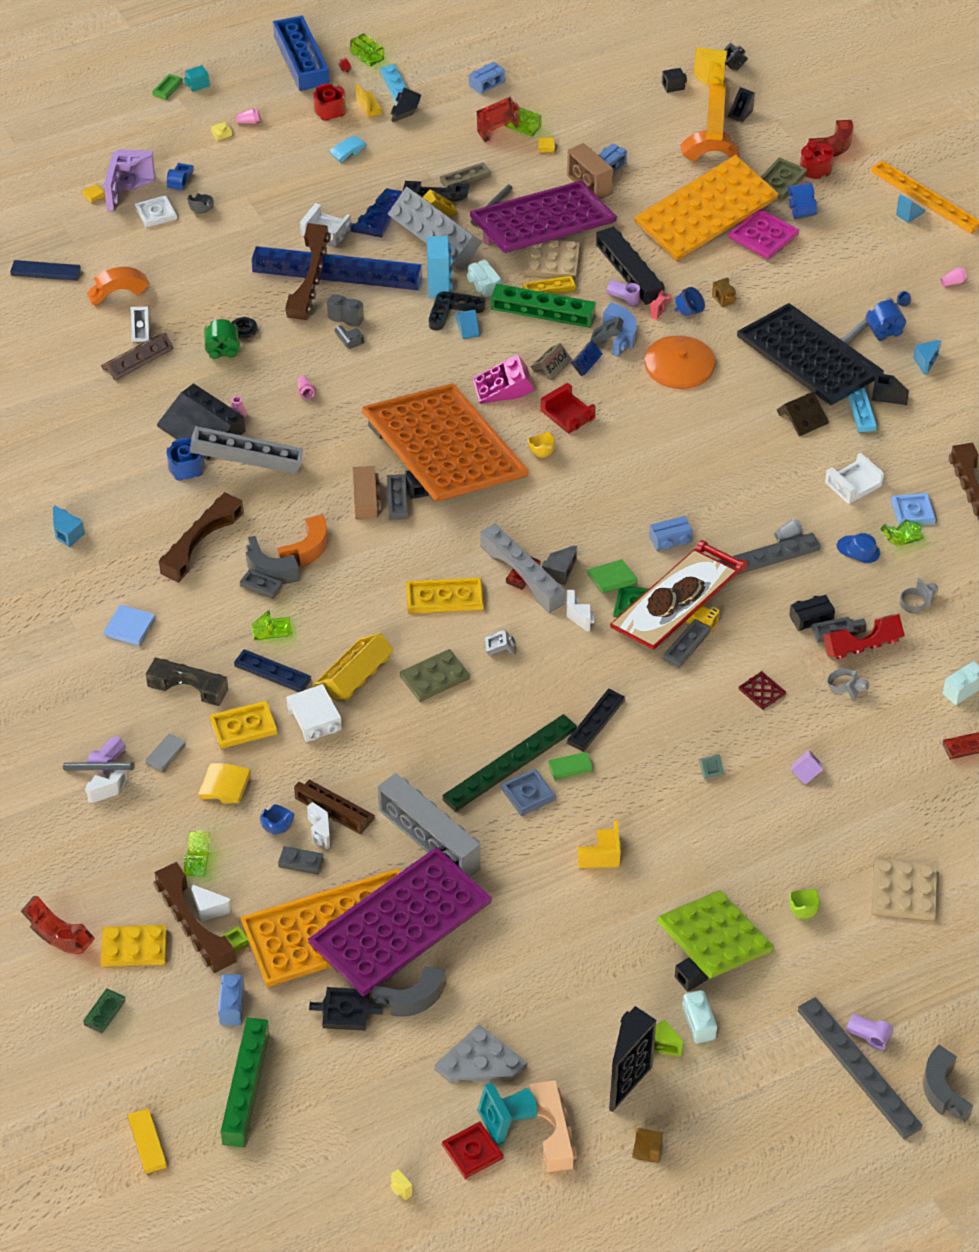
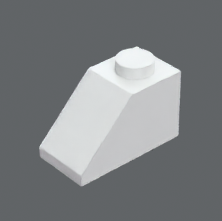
[130,306,151,342]

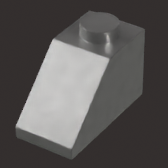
[542,545,577,585]

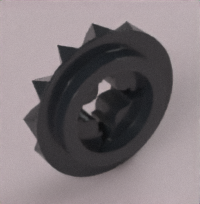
[231,317,257,339]

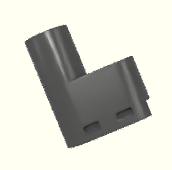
[335,325,364,349]

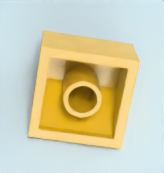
[694,47,727,86]

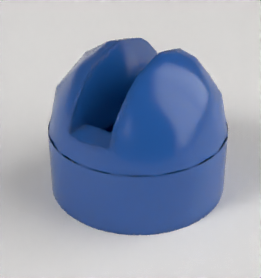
[897,291,911,306]

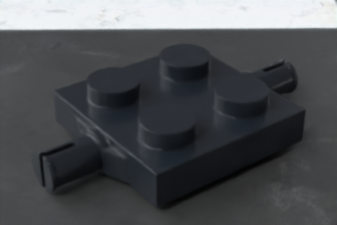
[309,987,383,1031]

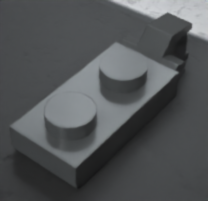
[812,617,867,643]

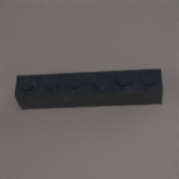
[596,226,665,305]

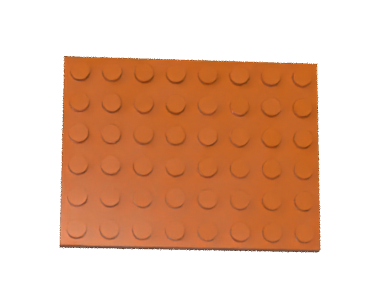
[362,383,529,502]

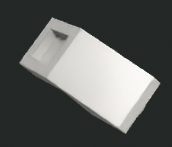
[566,590,594,631]
[85,770,128,803]
[307,802,330,850]

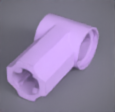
[607,280,640,306]
[87,736,126,774]
[846,1013,894,1050]

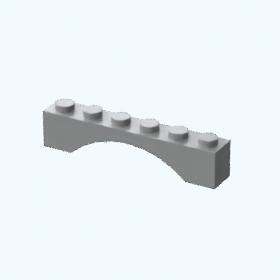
[480,523,565,613]

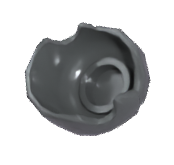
[187,193,214,214]

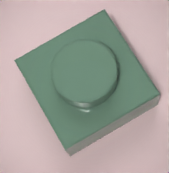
[699,754,724,779]

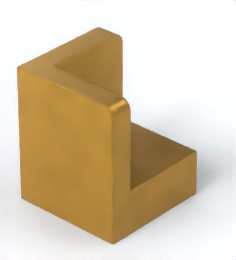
[632,1128,663,1163]

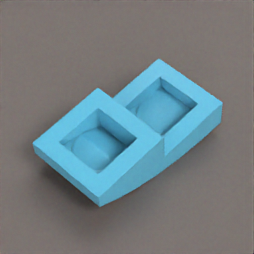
[329,135,366,163]

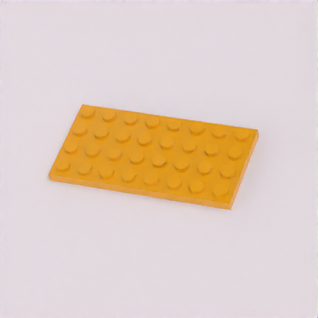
[634,155,779,262]
[240,868,400,988]

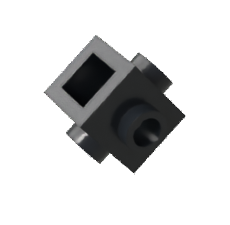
[724,42,748,70]

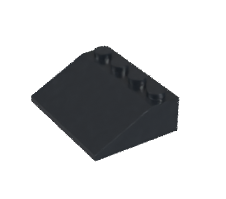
[157,383,246,460]
[609,1006,657,1112]

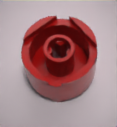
[313,84,346,121]
[800,141,834,179]

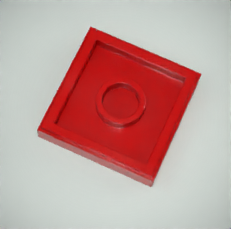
[442,1121,503,1179]

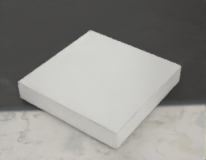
[135,195,177,228]

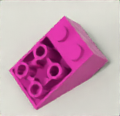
[472,354,535,404]

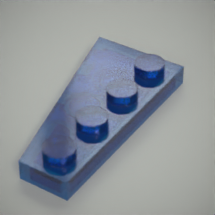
[350,188,402,238]

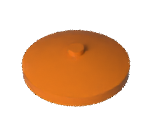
[645,336,715,389]

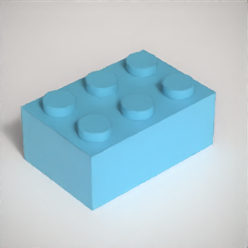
[427,236,452,298]

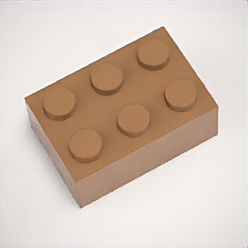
[567,143,613,199]

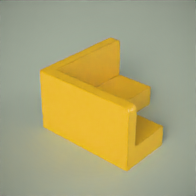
[577,820,620,868]

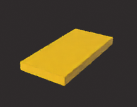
[406,577,484,614]

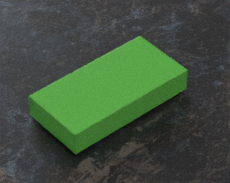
[152,74,183,100]
[548,752,593,780]

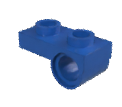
[167,163,194,191]

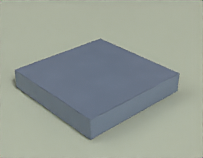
[501,769,556,816]

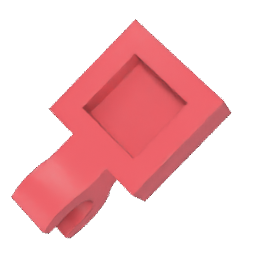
[650,291,672,320]

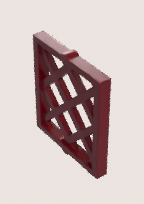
[738,671,786,710]

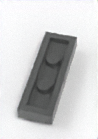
[387,474,408,520]
[663,619,711,668]

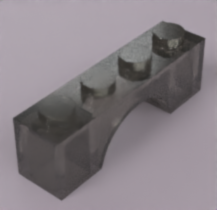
[146,657,228,706]

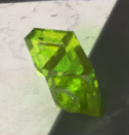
[880,519,924,547]
[184,831,210,876]

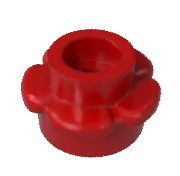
[338,57,352,73]

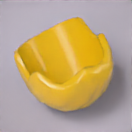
[527,432,556,458]

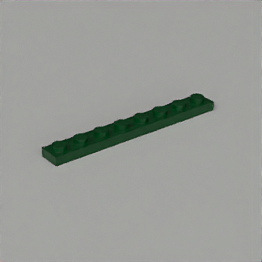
[442,714,577,812]

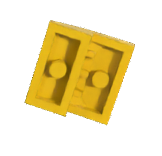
[198,763,252,804]

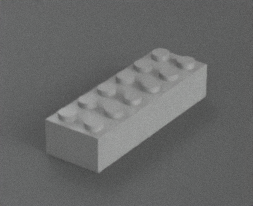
[388,187,482,269]
[378,773,480,877]

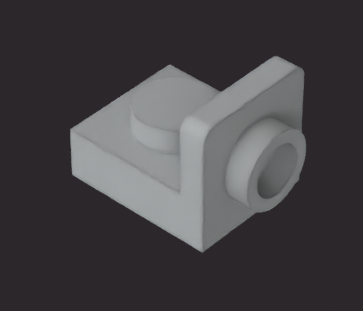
[484,629,516,656]

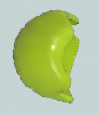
[789,889,821,920]

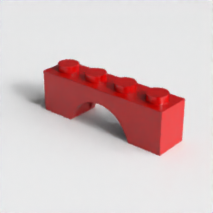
[822,614,905,659]

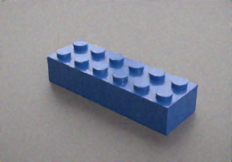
[273,15,329,91]

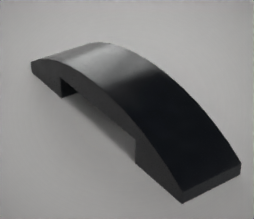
[403,180,470,202]

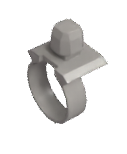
[900,578,938,613]
[827,668,869,701]

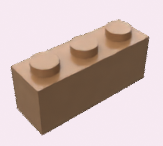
[353,466,381,519]

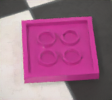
[728,209,799,259]

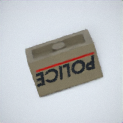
[530,343,572,380]

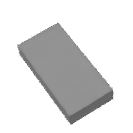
[146,734,186,772]

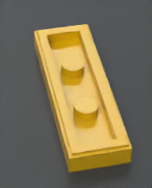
[522,276,576,294]
[127,1108,167,1174]

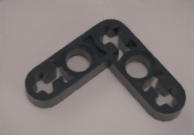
[429,291,485,331]

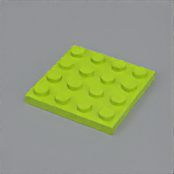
[657,890,774,979]

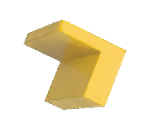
[355,84,382,118]

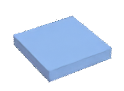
[891,493,936,527]
[104,605,155,646]

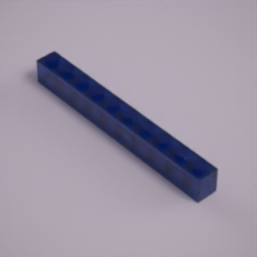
[251,246,422,290]

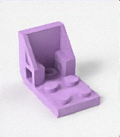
[104,149,155,211]

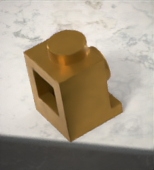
[712,277,736,307]

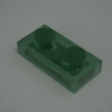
[83,988,125,1034]

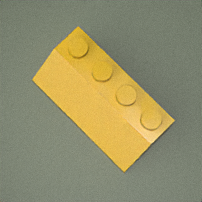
[312,632,394,701]

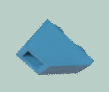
[53,505,85,547]

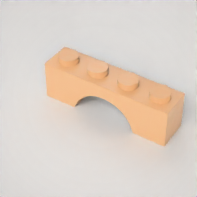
[529,1080,577,1173]

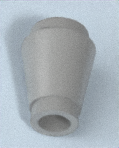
[774,519,803,542]

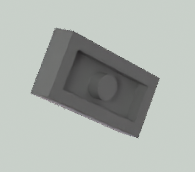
[590,317,624,346]
[240,569,282,599]
[278,846,324,875]

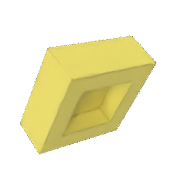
[211,122,232,141]
[390,1169,412,1201]

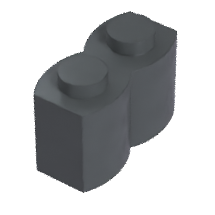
[327,294,364,326]

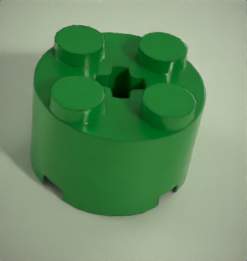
[204,319,240,359]

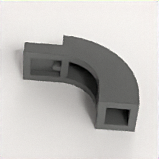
[245,536,300,584]
[372,966,446,1016]
[923,1045,973,1122]

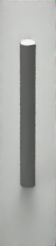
[470,184,512,226]
[63,762,135,771]

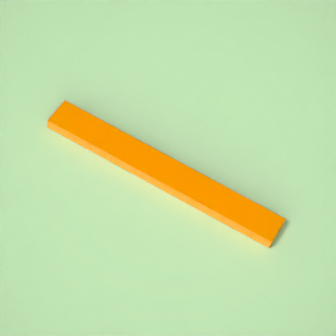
[706,84,726,140]
[871,160,979,234]

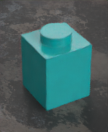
[184,65,210,92]

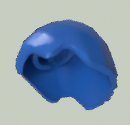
[260,804,295,835]

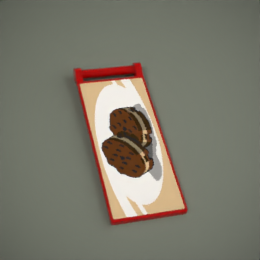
[610,540,748,650]

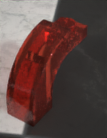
[808,120,853,157]
[21,896,95,954]

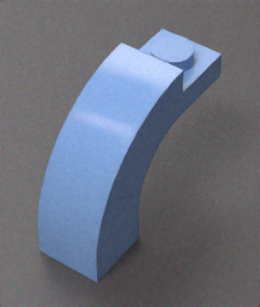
[603,302,637,357]

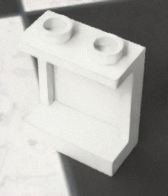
[300,203,352,247]
[825,453,884,504]
[286,684,342,742]

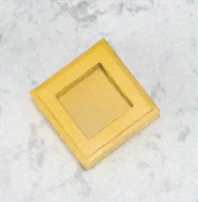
[538,138,555,153]
[82,184,105,203]

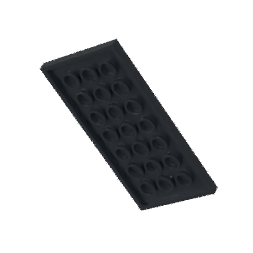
[737,303,884,405]

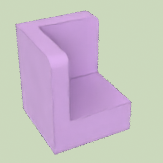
[791,749,823,784]

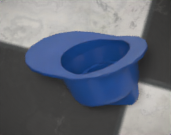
[674,287,705,316]
[836,533,880,563]

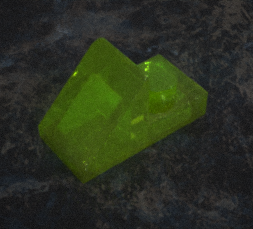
[252,610,292,641]

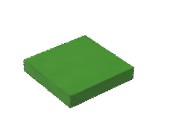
[588,559,637,593]

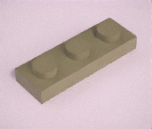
[440,162,491,188]

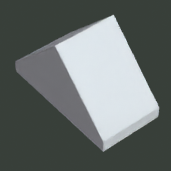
[191,885,232,923]

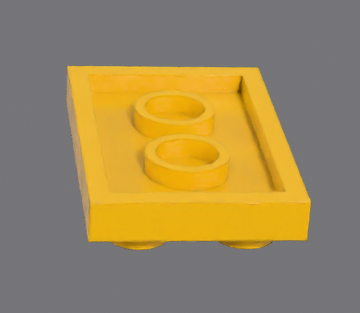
[209,701,277,749]
[101,925,167,967]

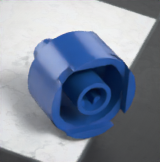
[788,183,817,219]
[866,300,906,341]
[166,438,205,480]

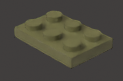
[761,158,807,200]
[400,649,470,702]

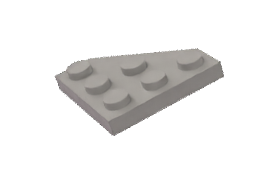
[434,1024,527,1083]

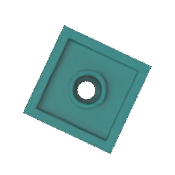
[477,1082,537,1145]

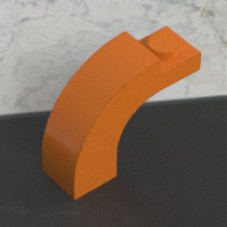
[680,130,739,162]
[87,267,150,306]
[277,514,328,566]

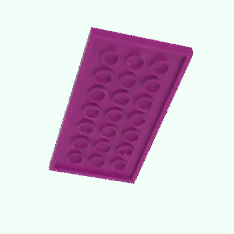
[470,181,617,253]
[308,847,492,997]

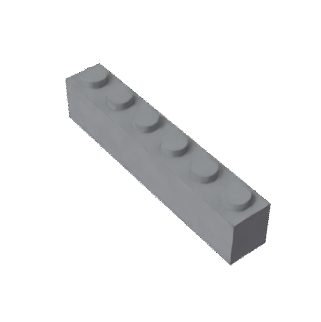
[190,426,303,474]

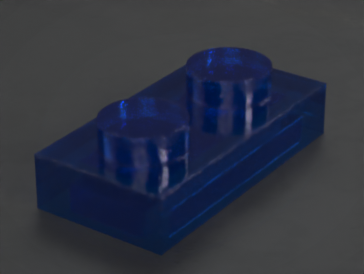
[571,341,603,376]

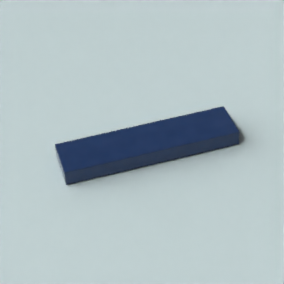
[10,260,81,281]
[234,649,311,692]

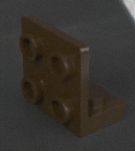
[777,391,829,436]

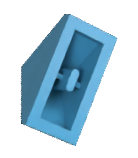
[896,194,926,223]
[454,310,480,339]
[913,340,941,375]

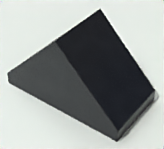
[727,87,755,122]

